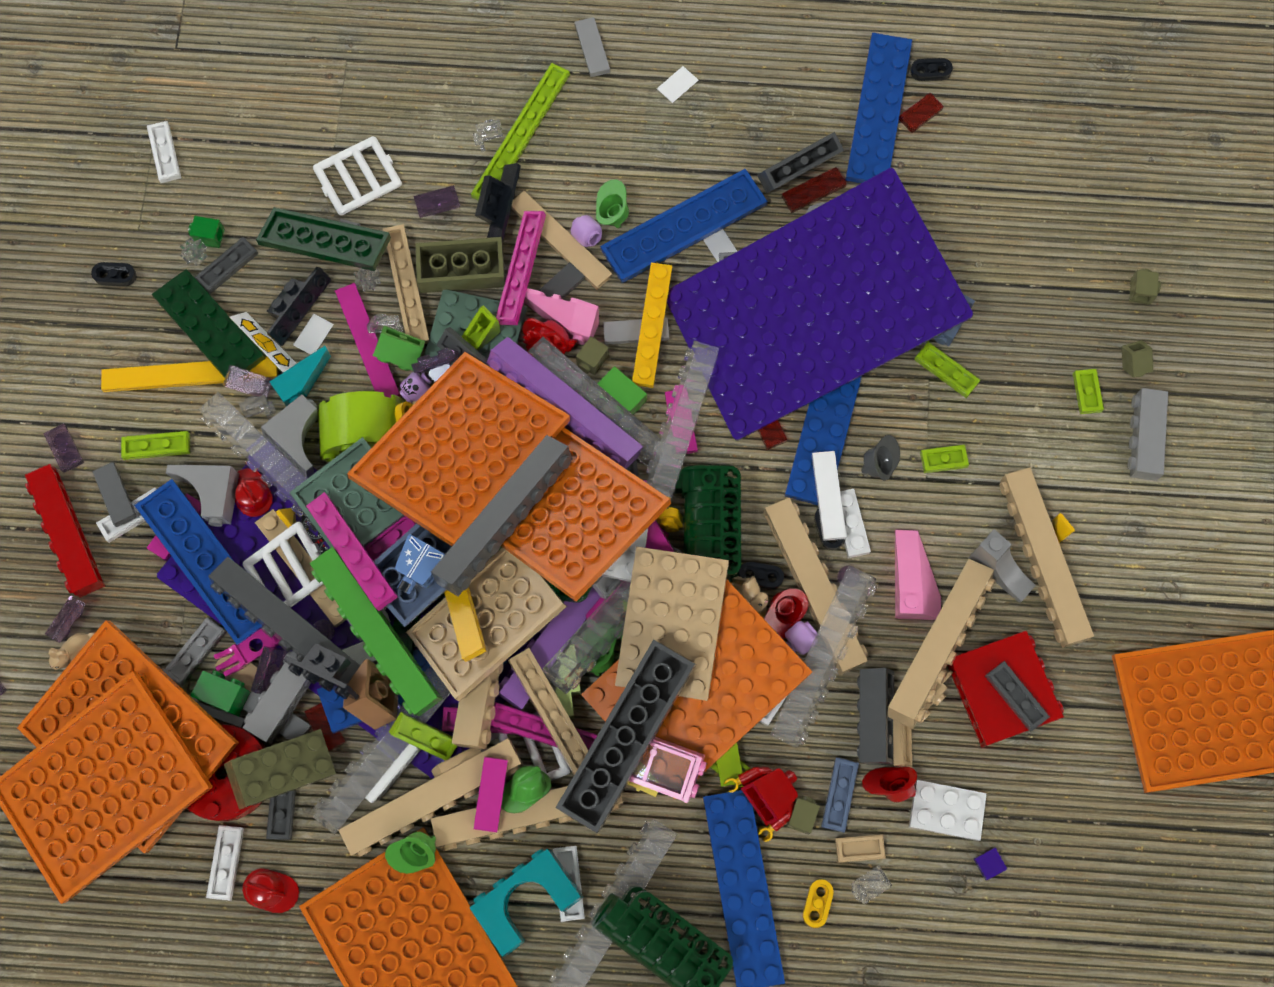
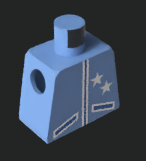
[395,534,445,595]

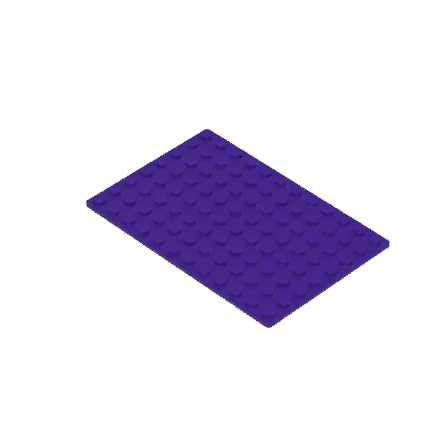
[667,168,973,440]

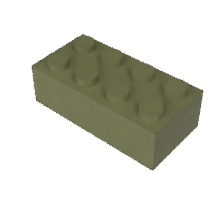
[415,237,505,293]
[224,729,336,810]

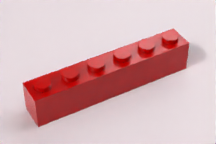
[25,464,105,598]

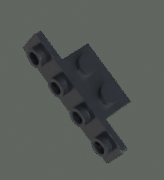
[475,163,521,243]
[267,267,331,346]
[284,643,360,701]

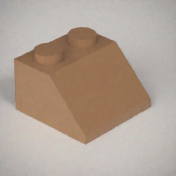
[343,659,398,730]

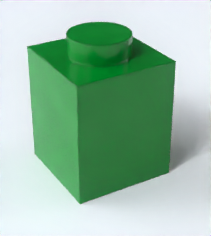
[188,216,225,248]

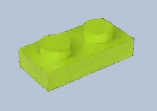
[1073,369,1104,414]
[920,444,969,474]

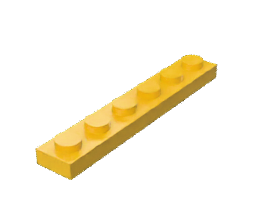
[632,262,672,388]

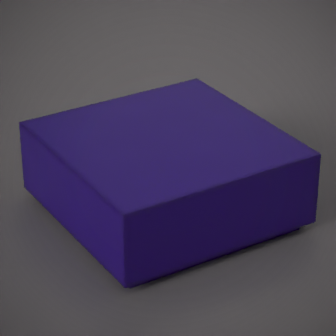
[974,848,1007,881]

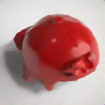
[523,318,577,359]

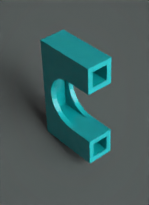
[469,848,584,957]

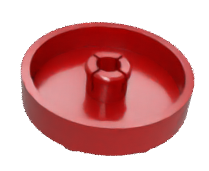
[187,725,267,821]

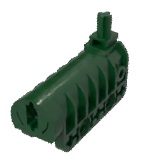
[654,465,741,583]
[592,886,733,987]

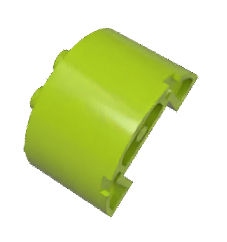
[318,391,406,462]

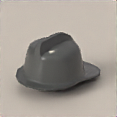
[861,435,900,481]

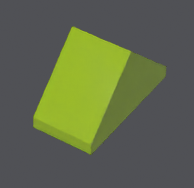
[461,305,501,351]

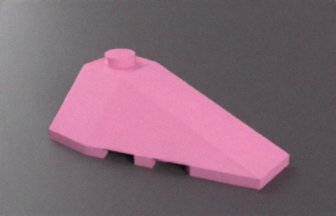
[524,288,599,345]
[895,530,941,620]

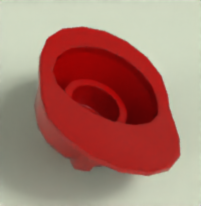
[235,468,273,517]
[764,588,809,639]
[862,767,917,803]
[242,868,299,913]

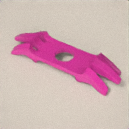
[213,629,280,676]

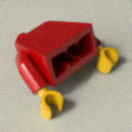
[724,767,798,842]

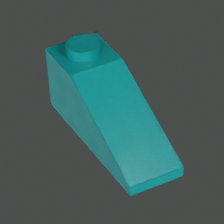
[270,346,331,407]

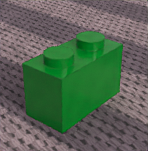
[190,670,251,717]

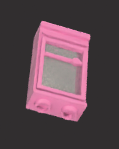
[629,737,707,803]

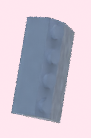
[374,524,452,627]

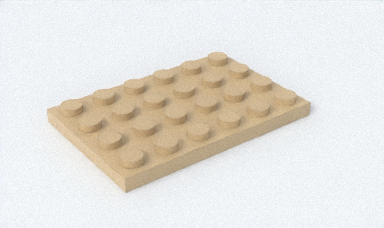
[615,546,729,701]
[407,547,567,701]

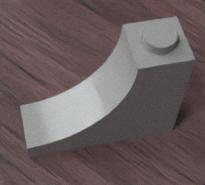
[261,395,319,479]
[166,465,239,527]
[968,529,1036,603]

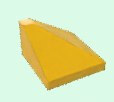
[276,508,296,528]
[1052,513,1075,543]

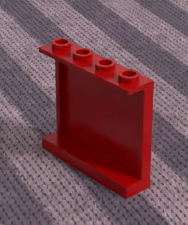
[947,631,1064,748]

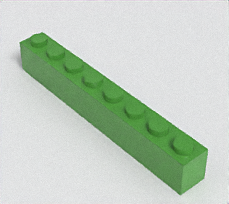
[310,547,443,716]

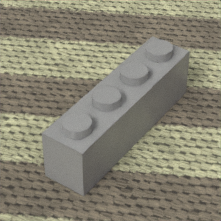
[1127,388,1168,481]
[243,651,311,745]

